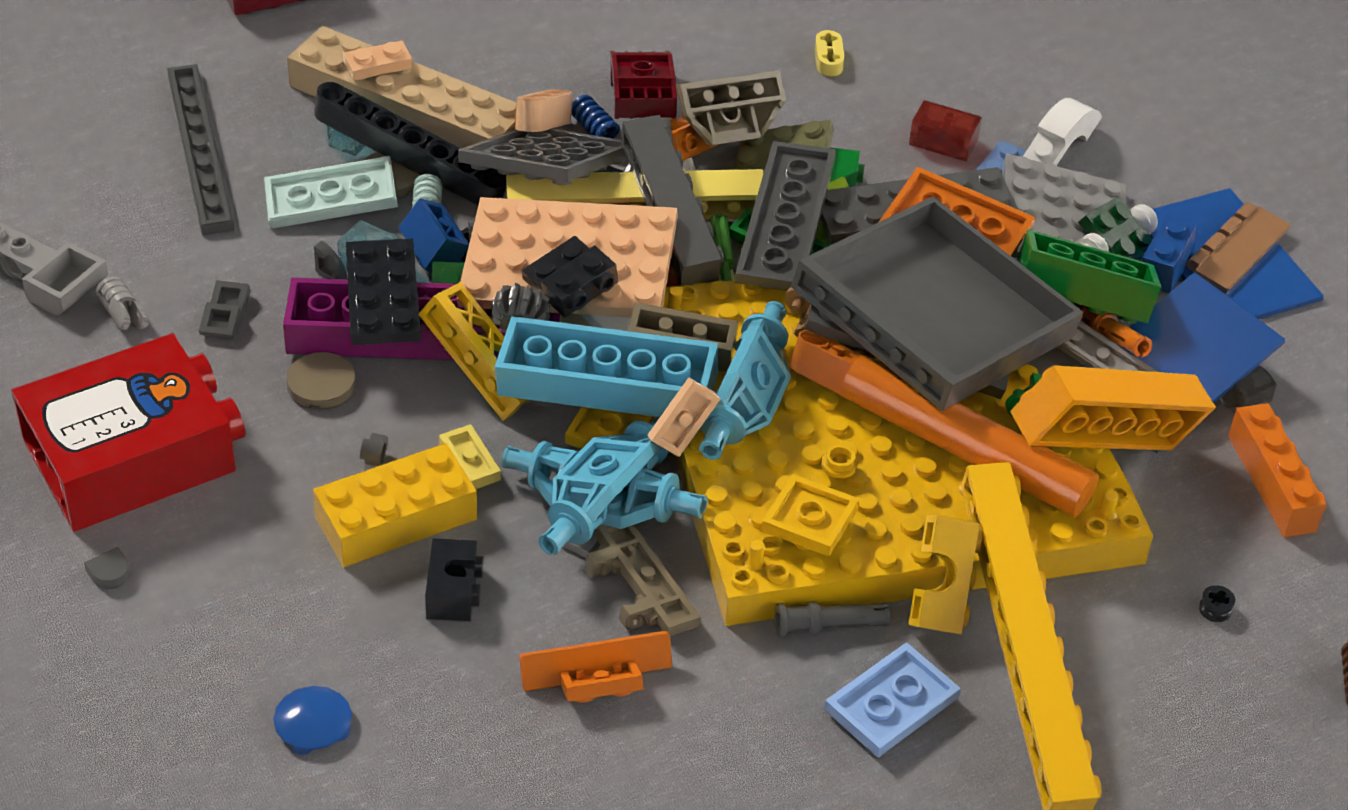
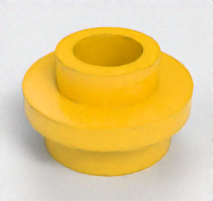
[821,445,858,478]

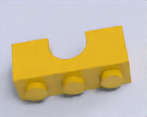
[908,515,982,634]

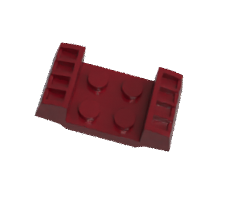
[610,51,677,119]

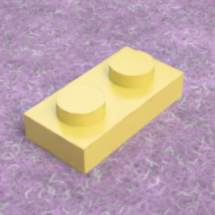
[439,424,501,489]

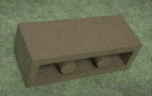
[628,302,738,372]

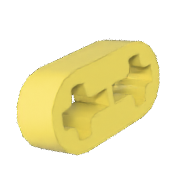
[814,30,844,77]

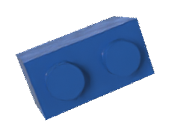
[398,198,469,273]
[1142,215,1197,293]

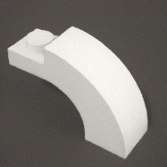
[1023,98,1102,166]

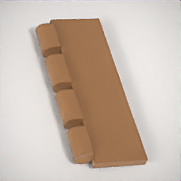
[1186,202,1291,294]

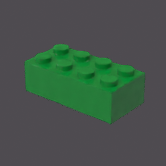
[1016,229,1161,324]

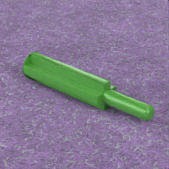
[709,214,733,281]

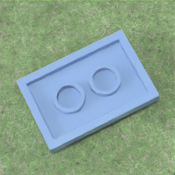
[824,642,961,758]

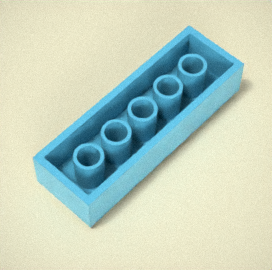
[495,316,718,417]

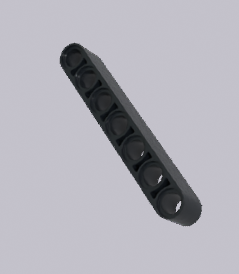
[314,82,506,205]

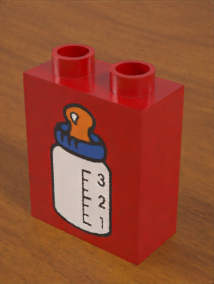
[11,333,246,533]

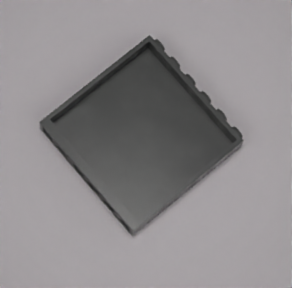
[791,197,1084,412]

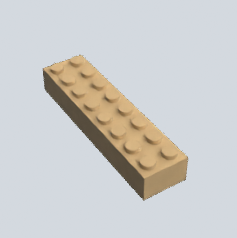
[287,26,516,148]

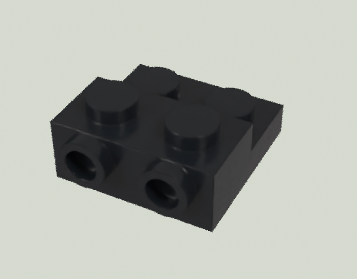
[521,236,619,318]

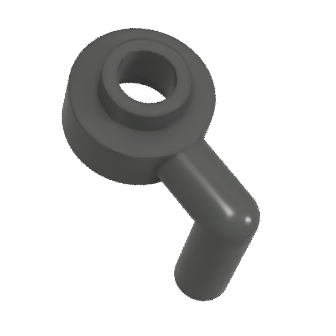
[360,433,388,471]

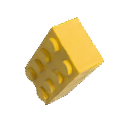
[313,443,477,568]

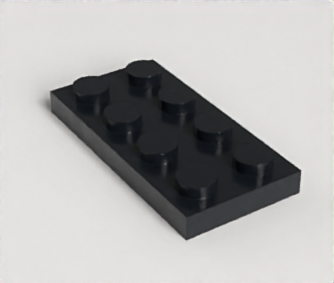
[346,238,421,345]

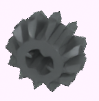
[491,283,551,331]

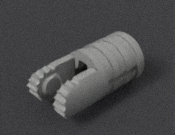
[95,276,149,330]

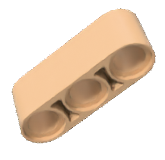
[515,89,572,132]

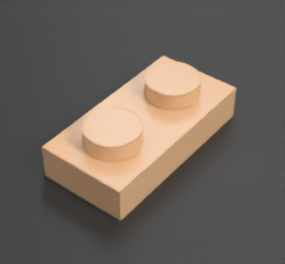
[343,40,413,81]
[647,377,720,457]

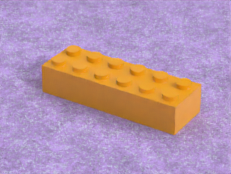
[1010,365,1216,451]

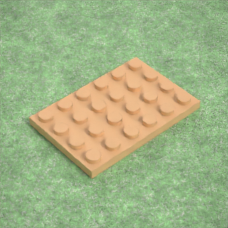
[456,197,678,317]

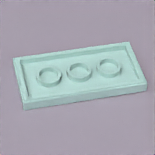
[264,156,398,229]

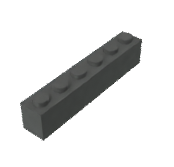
[621,115,724,286]

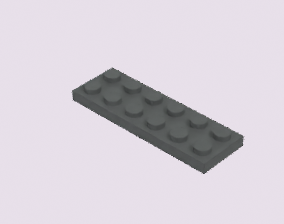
[735,141,836,291]
[820,167,1018,244]

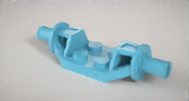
[699,301,791,460]
[538,417,669,555]
[502,441,708,529]

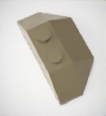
[676,70,786,146]

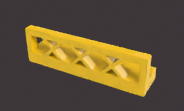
[418,282,530,421]

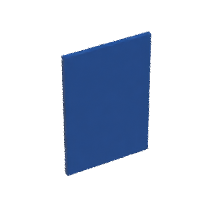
[1149,188,1324,319]
[1081,272,1285,453]

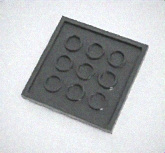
[458,128,627,185]

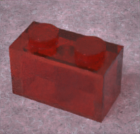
[909,100,982,162]

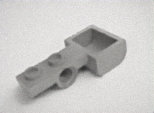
[0,222,108,316]

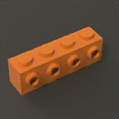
[1228,403,1326,538]

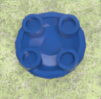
[273,686,352,755]

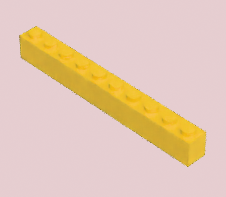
[961,462,1102,810]

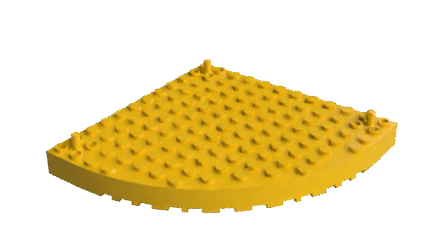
[663,281,1153,626]

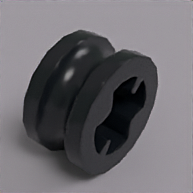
[1199,585,1236,622]

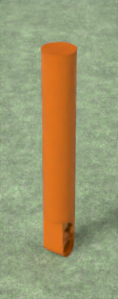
[789,330,1099,518]

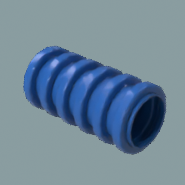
[571,95,620,139]

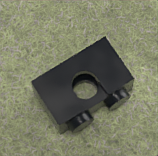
[425,538,484,622]

